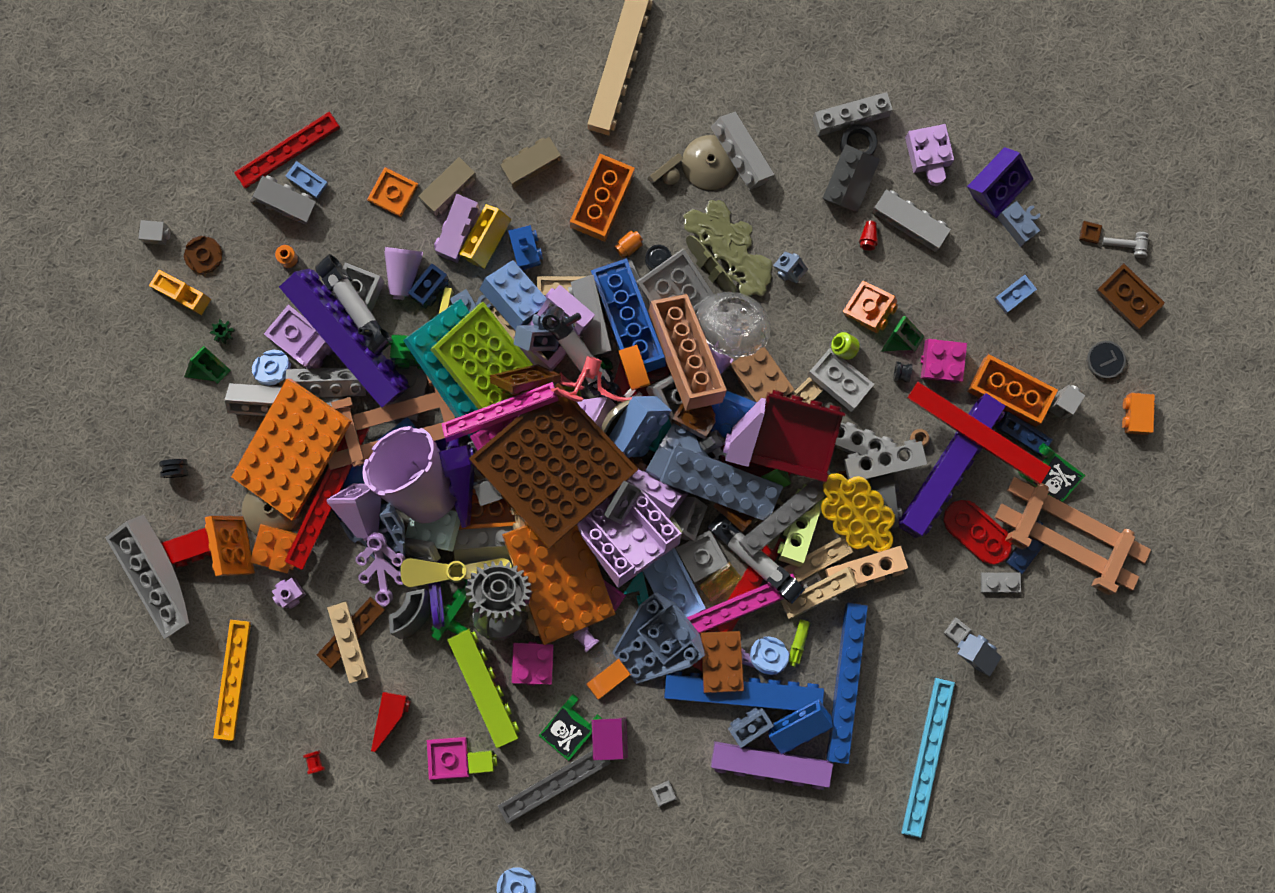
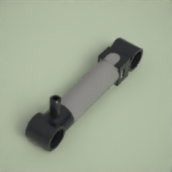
[315,254,393,355]
[542,306,621,404]
[707,513,805,604]

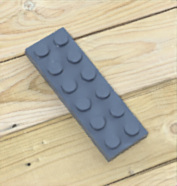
[660,444,783,521]

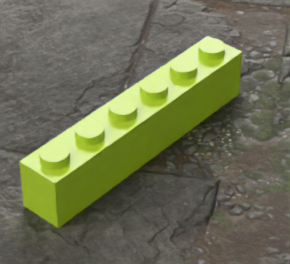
[447,628,520,748]

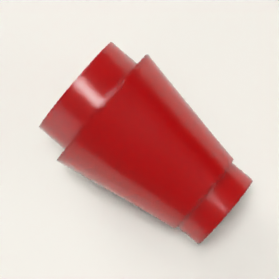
[859,221,878,251]

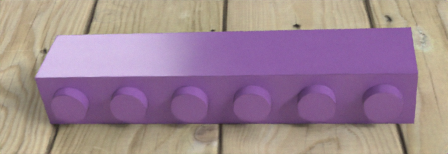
[711,741,833,790]

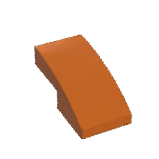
[619,345,650,391]
[586,659,631,700]

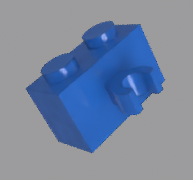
[508,225,543,270]

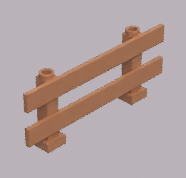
[328,376,455,470]
[994,477,1151,595]

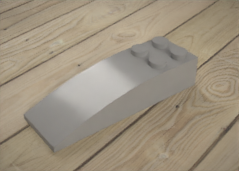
[105,514,189,639]

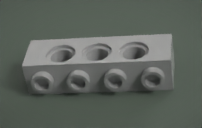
[813,92,893,136]
[286,368,366,397]
[834,422,895,466]
[843,439,927,480]

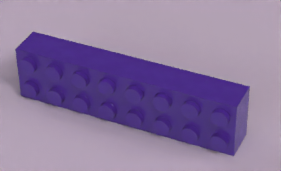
[279,268,410,407]
[899,393,1005,538]

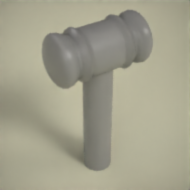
[1102,232,1149,258]

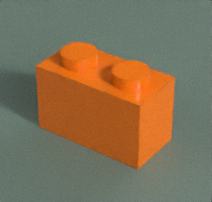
[1122,393,1155,435]

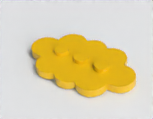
[821,473,895,552]

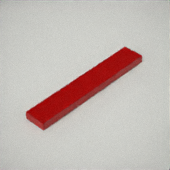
[234,111,340,189]

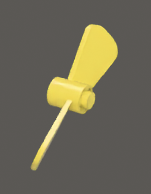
[401,558,512,587]

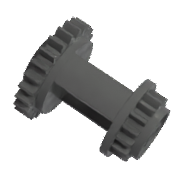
[466,561,531,642]

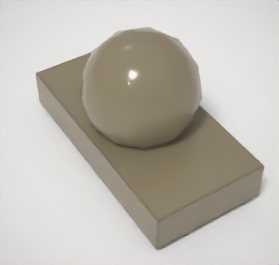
[648,153,684,185]

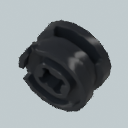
[645,244,672,271]
[159,459,188,478]

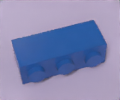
[768,699,833,754]

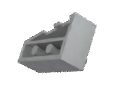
[250,176,316,224]

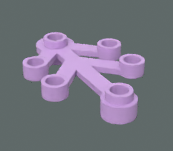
[356,532,405,606]

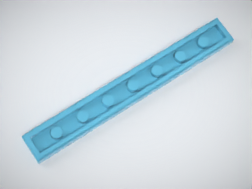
[901,678,955,838]

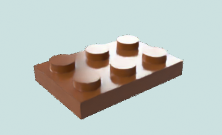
[700,631,744,693]

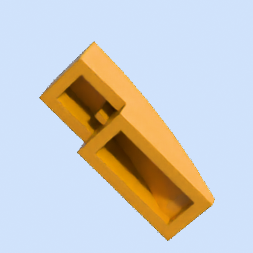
[149,270,211,315]

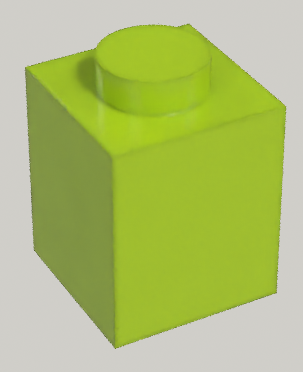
[468,750,498,774]

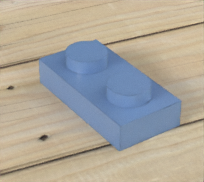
[286,161,328,199]
[994,275,1037,313]

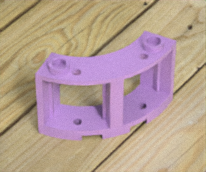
[514,285,595,370]

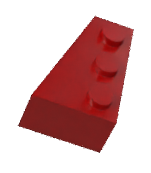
[161,528,212,568]

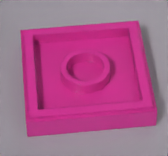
[427,737,469,780]

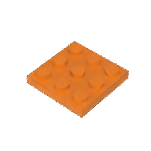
[205,516,255,576]

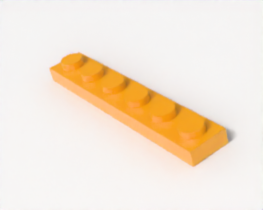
[213,620,251,741]

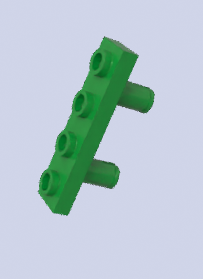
[430,579,468,640]

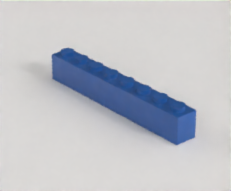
[826,603,868,764]
[664,671,824,710]

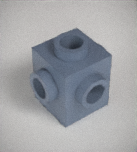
[773,252,808,283]

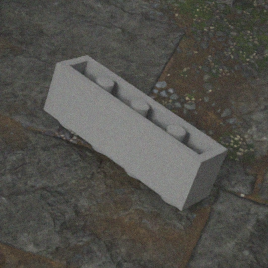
[711,112,774,190]
[872,189,951,252]

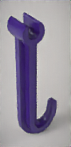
[424,559,445,630]

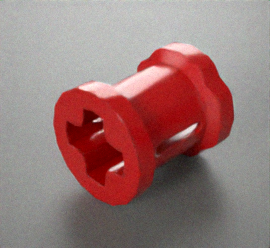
[303,750,325,774]

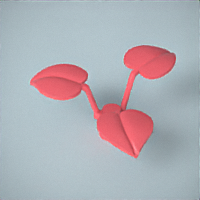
[551,356,632,402]

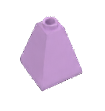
[327,483,381,541]

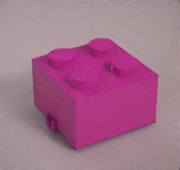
[920,339,967,383]
[511,642,553,686]

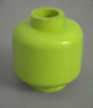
[831,332,860,360]

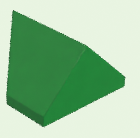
[880,316,924,352]
[184,346,231,384]

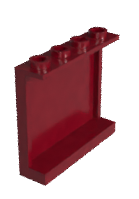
[750,390,846,482]

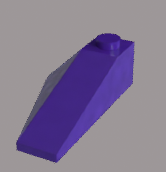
[439,444,476,528]

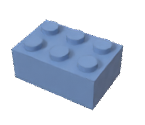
[479,260,547,331]
[609,396,672,458]

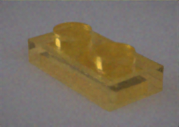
[699,562,742,602]

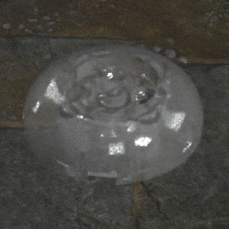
[696,292,771,357]

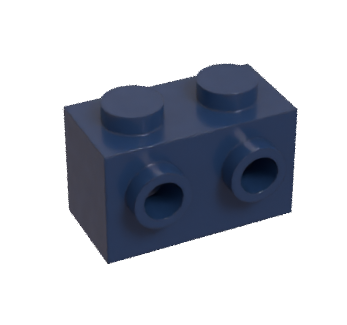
[408,263,449,309]

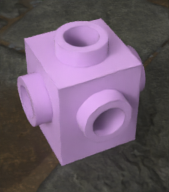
[272,578,306,609]

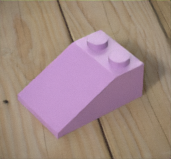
[723,398,766,467]

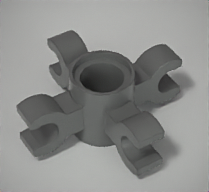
[699,430,726,462]

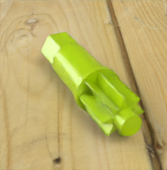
[789,619,810,667]

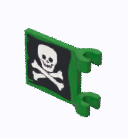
[1018,443,1085,502]
[539,694,603,761]

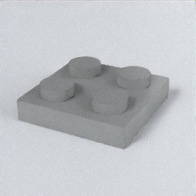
[676,530,728,583]

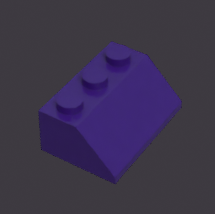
[967,147,1034,218]

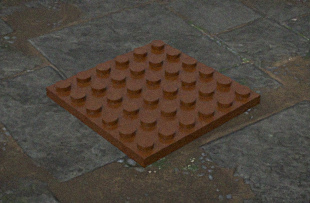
[469,383,638,549]

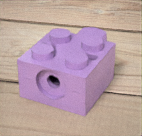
[905,124,954,186]

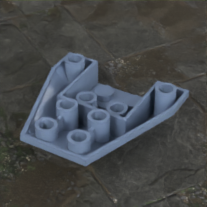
[612,592,705,684]

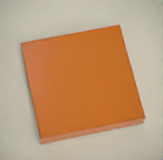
[367,167,419,217]

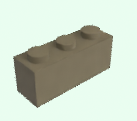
[500,137,562,188]
[418,157,476,216]

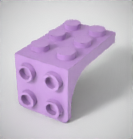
[264,305,334,369]

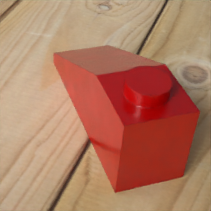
[371,692,411,752]

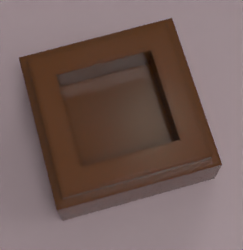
[1079,221,1102,244]

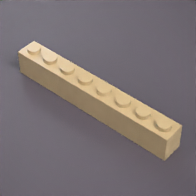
[587,0,654,135]

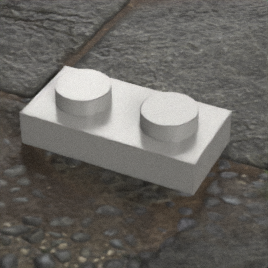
[980,573,1021,592]

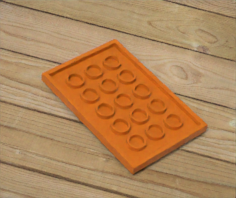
[231,378,352,520]
[502,525,615,645]

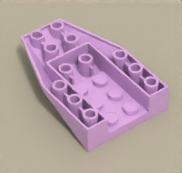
[577,481,682,588]

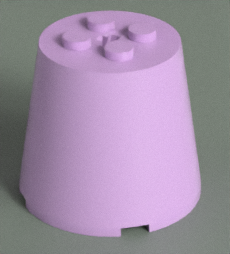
[363,426,457,523]

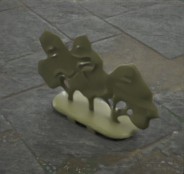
[683,200,772,297]

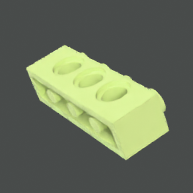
[777,484,825,567]

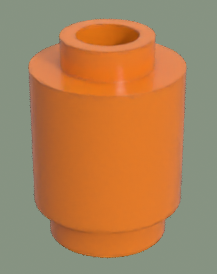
[614,231,643,258]
[275,245,298,268]

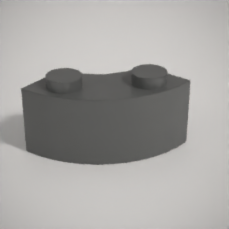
[870,473,902,528]
[389,589,431,639]

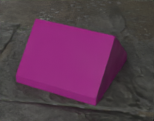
[592,717,628,760]

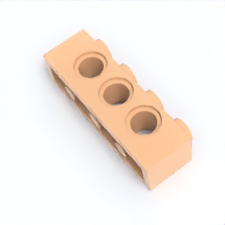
[825,546,908,592]

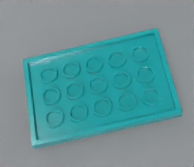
[403,299,479,438]

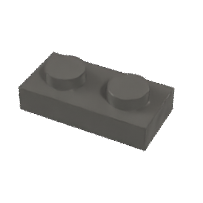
[604,481,641,524]

